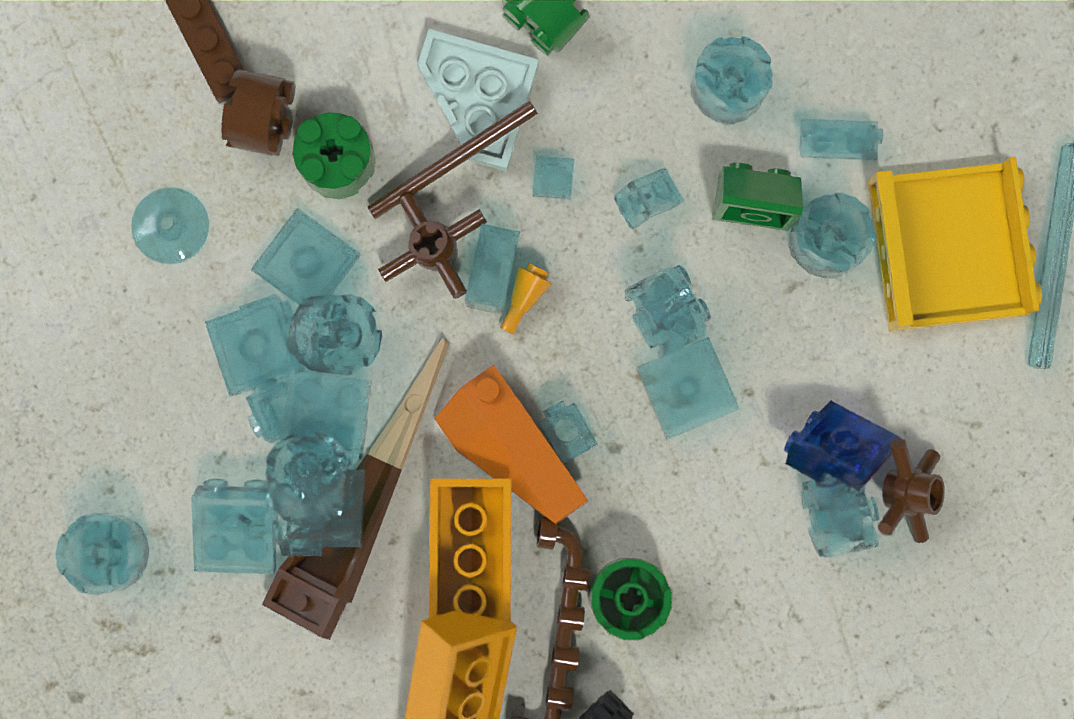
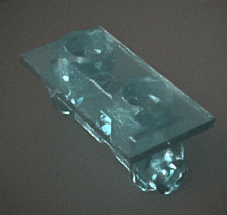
[800,119,883,160]

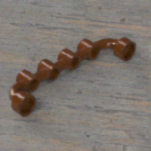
[511,516,591,719]

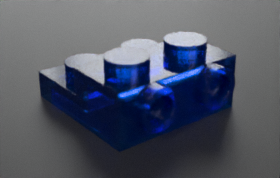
[784,400,901,492]

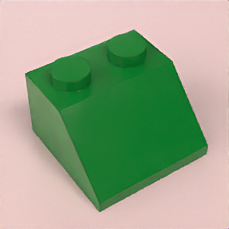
[712,163,803,231]

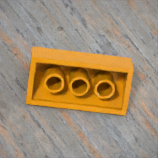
[429,479,511,622]
[405,611,517,719]

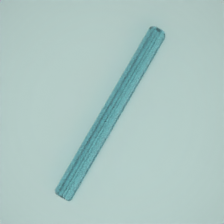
[1028,143,1074,369]

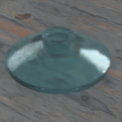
[131,188,209,264]

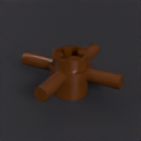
[378,193,487,299]
[878,438,945,543]

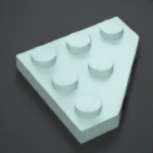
[417,28,539,172]

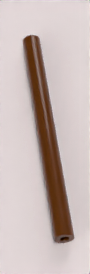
[367,100,538,219]

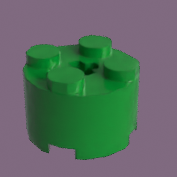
[501,0,590,56]
[292,112,376,199]
[590,558,672,640]

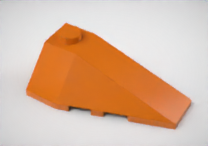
[435,365,589,524]

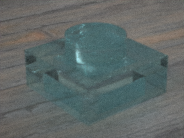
[533,155,574,200]

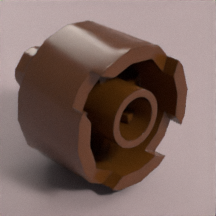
[221,69,296,156]

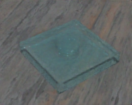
[250,208,361,317]
[636,337,740,440]

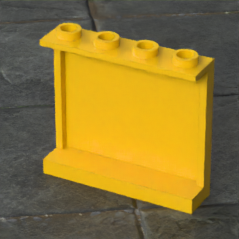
[868,156,1042,332]

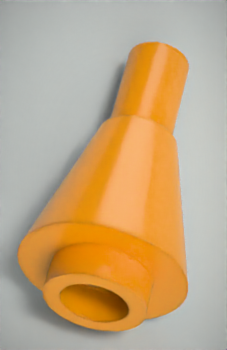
[500,263,553,335]

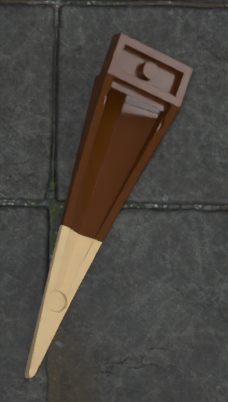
[262,338,449,640]

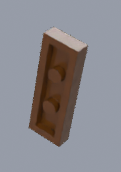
[165,0,244,104]

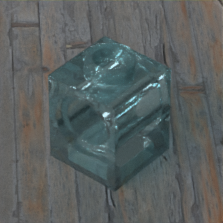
[539,401,598,464]

